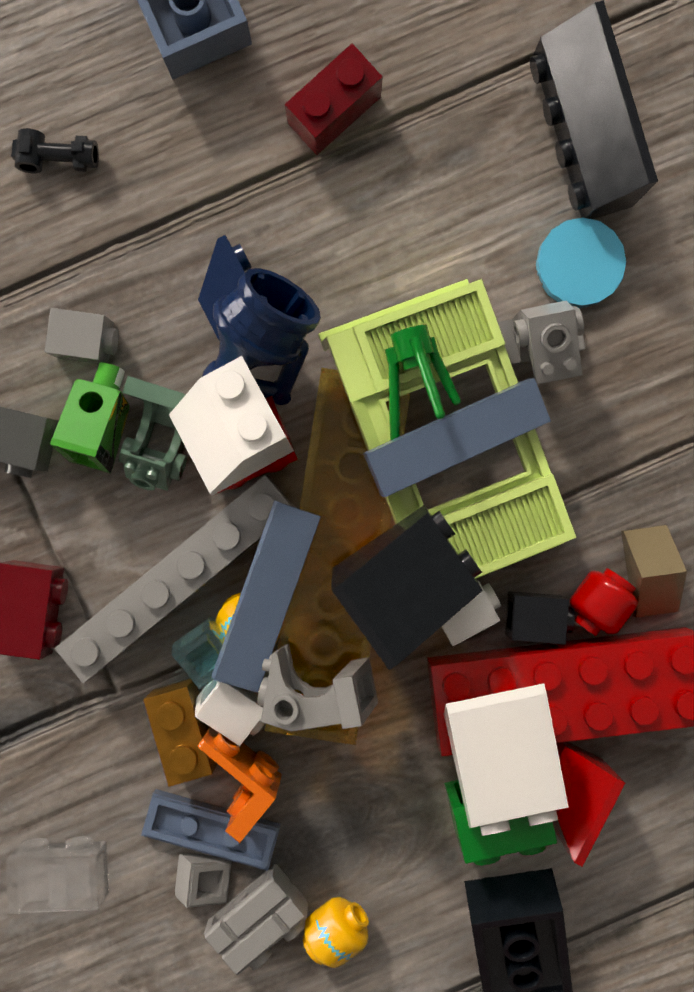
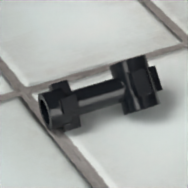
[11,128,99,174]

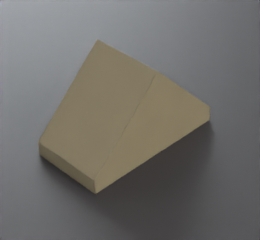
[621,525,687,618]

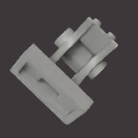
[498,301,586,385]
[258,644,378,732]

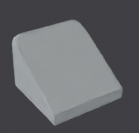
[175,853,232,908]

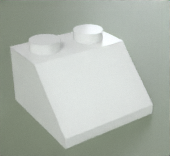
[169,356,294,495]

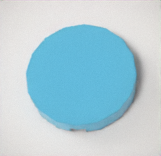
[536,217,626,308]

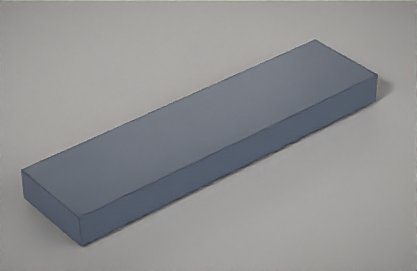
[363,378,551,497]
[212,500,320,693]

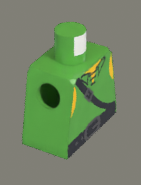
[50,362,130,473]

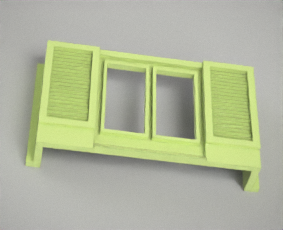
[318,279,576,579]

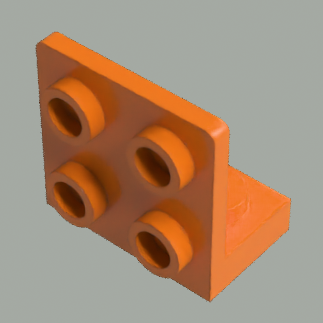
[197,727,282,843]

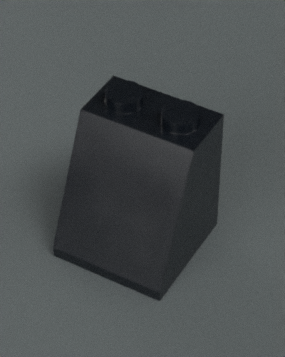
[331,505,483,670]

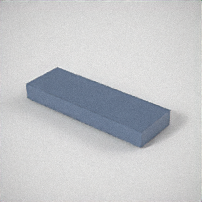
[141,789,281,871]

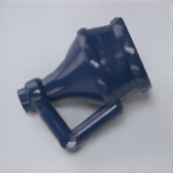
[202,268,321,405]

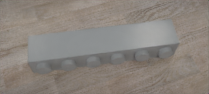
[54,475,295,683]

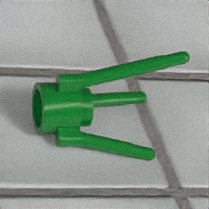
[385,324,461,441]

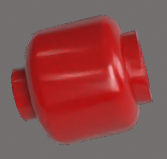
[570,568,638,636]

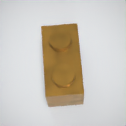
[143,677,217,787]

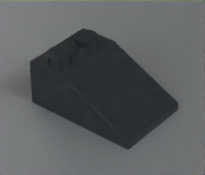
[464,868,573,992]

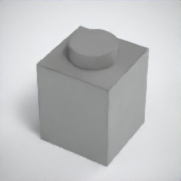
[44,308,119,364]

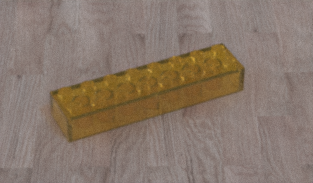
[265,368,411,745]

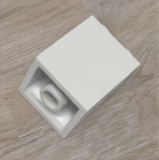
[444,683,569,836]

